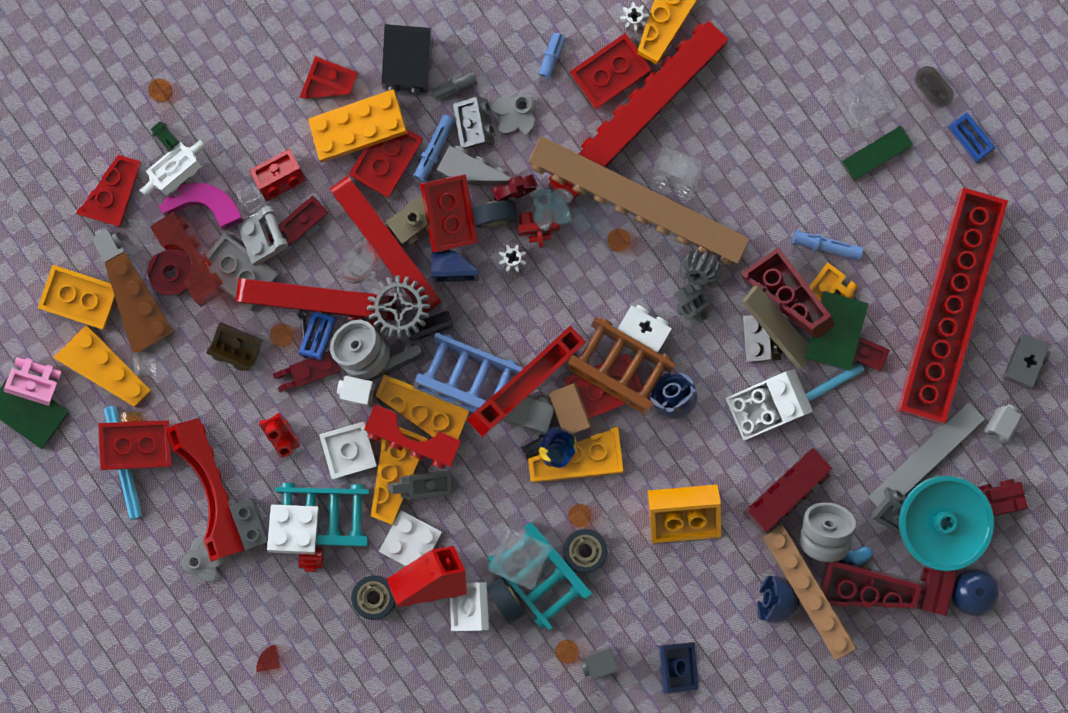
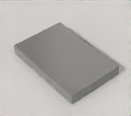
[196,232,279,311]

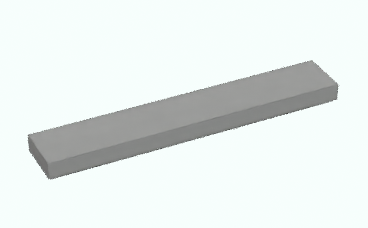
[867,402,985,508]

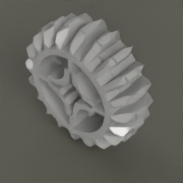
[367,275,430,339]

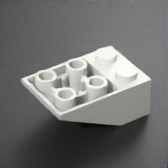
[726,369,813,441]

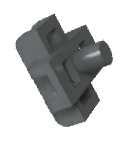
[674,284,713,327]

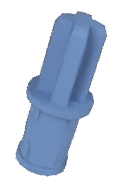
[538,33,565,79]

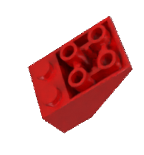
[387,546,467,607]

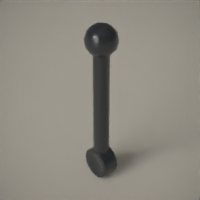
[298,310,310,358]

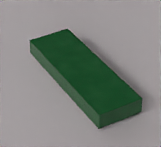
[842,125,913,181]

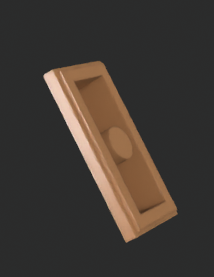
[549,383,592,436]

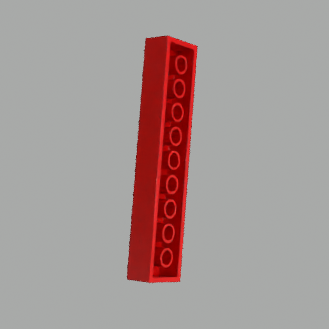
[896,187,1008,425]

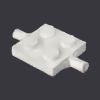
[139,139,206,197]

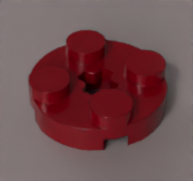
[491,174,538,201]
[147,249,194,296]

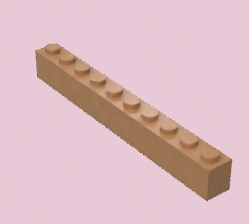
[527,136,749,266]

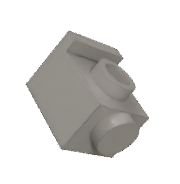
[91,227,128,263]

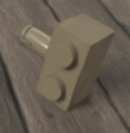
[386,195,429,247]

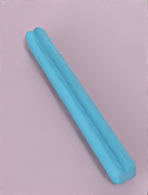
[104,406,142,519]

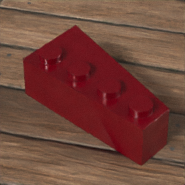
[740,247,835,339]
[743,448,832,533]
[820,560,922,608]

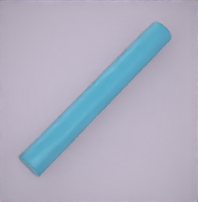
[805,363,865,402]

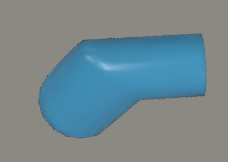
[841,546,873,566]

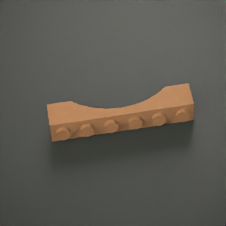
[763,525,857,661]

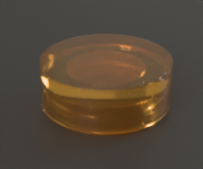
[148,78,172,102]
[607,228,630,252]
[270,324,294,347]
[119,412,143,422]
[568,504,592,527]
[555,639,579,663]

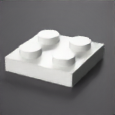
[319,422,377,480]
[267,505,319,555]
[379,510,442,566]
[450,582,489,631]

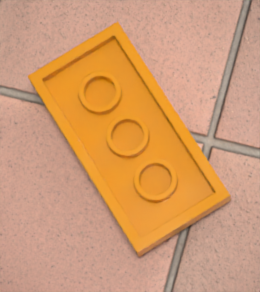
[308,89,408,163]

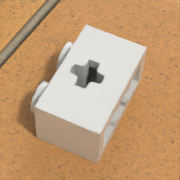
[618,305,672,353]
[337,376,376,408]

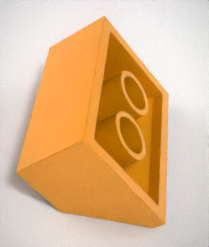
[648,484,721,543]

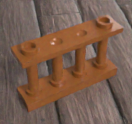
[565,317,676,416]

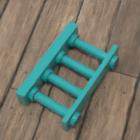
[275,483,370,546]
[488,522,592,630]

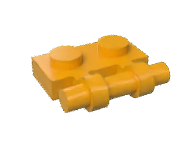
[809,262,858,301]

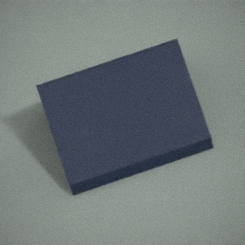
[658,642,698,694]

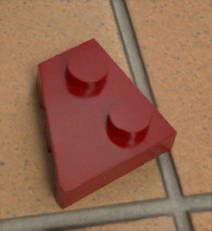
[300,56,359,99]

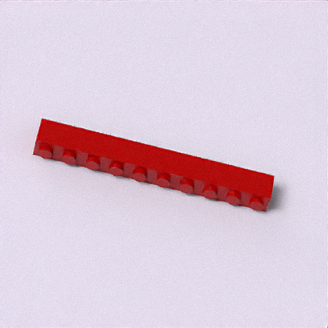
[549,20,728,206]

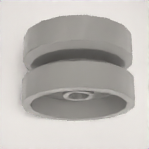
[330,320,390,380]
[799,502,856,562]

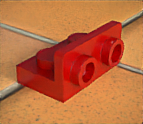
[249,149,306,201]

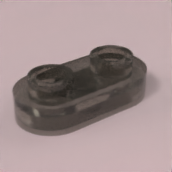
[914,66,954,108]

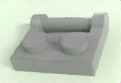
[237,206,288,266]

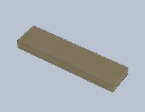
[741,286,808,369]

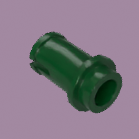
[151,121,179,152]

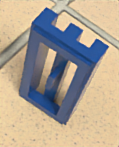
[948,112,996,163]
[299,312,337,362]

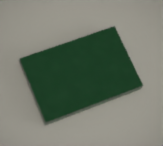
[804,291,869,371]
[0,376,70,449]

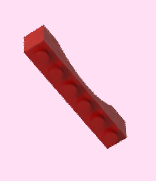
[467,325,586,437]
[166,417,244,562]

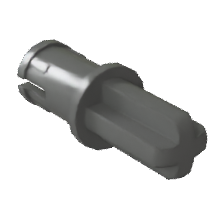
[432,71,478,101]

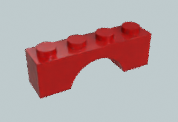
[364,404,462,470]

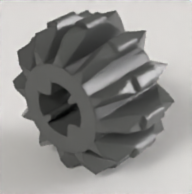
[680,249,720,288]

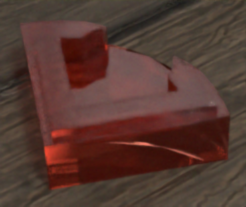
[256,644,281,672]

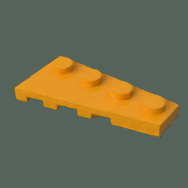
[53,325,152,407]
[376,375,470,440]

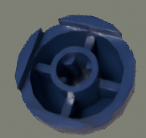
[650,372,697,419]
[952,569,999,616]
[757,575,800,623]

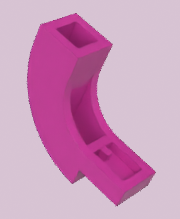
[159,183,244,230]

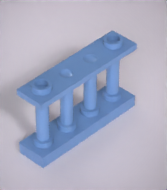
[414,333,522,424]

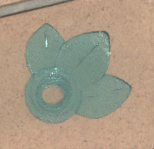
[533,188,574,231]

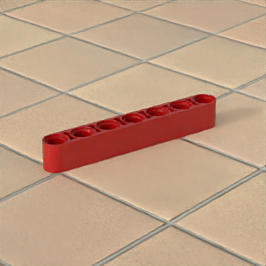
[329,175,442,313]
[235,279,397,321]

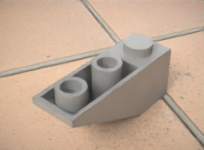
[437,146,511,184]

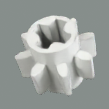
[620,2,649,33]
[499,245,526,273]

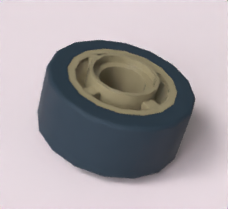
[472,200,518,228]
[563,529,608,573]
[351,575,396,620]
[487,577,525,624]

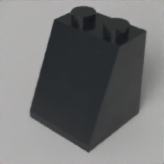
[381,24,433,95]

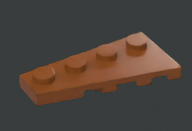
[105,252,174,355]

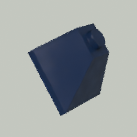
[431,249,479,282]

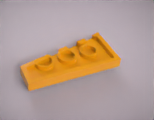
[638,0,698,65]
[528,426,623,483]
[371,427,428,525]

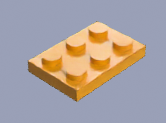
[37,265,115,330]

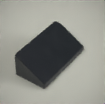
[409,311,454,342]

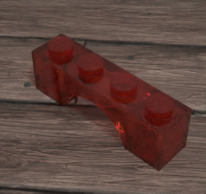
[150,212,224,307]

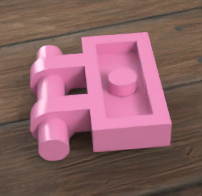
[4,357,62,406]

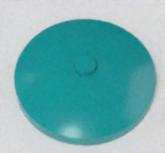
[899,476,994,571]

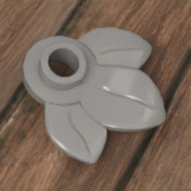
[491,94,534,134]
[181,535,227,582]

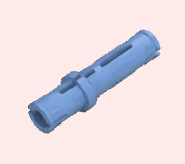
[413,114,455,182]
[792,230,863,261]

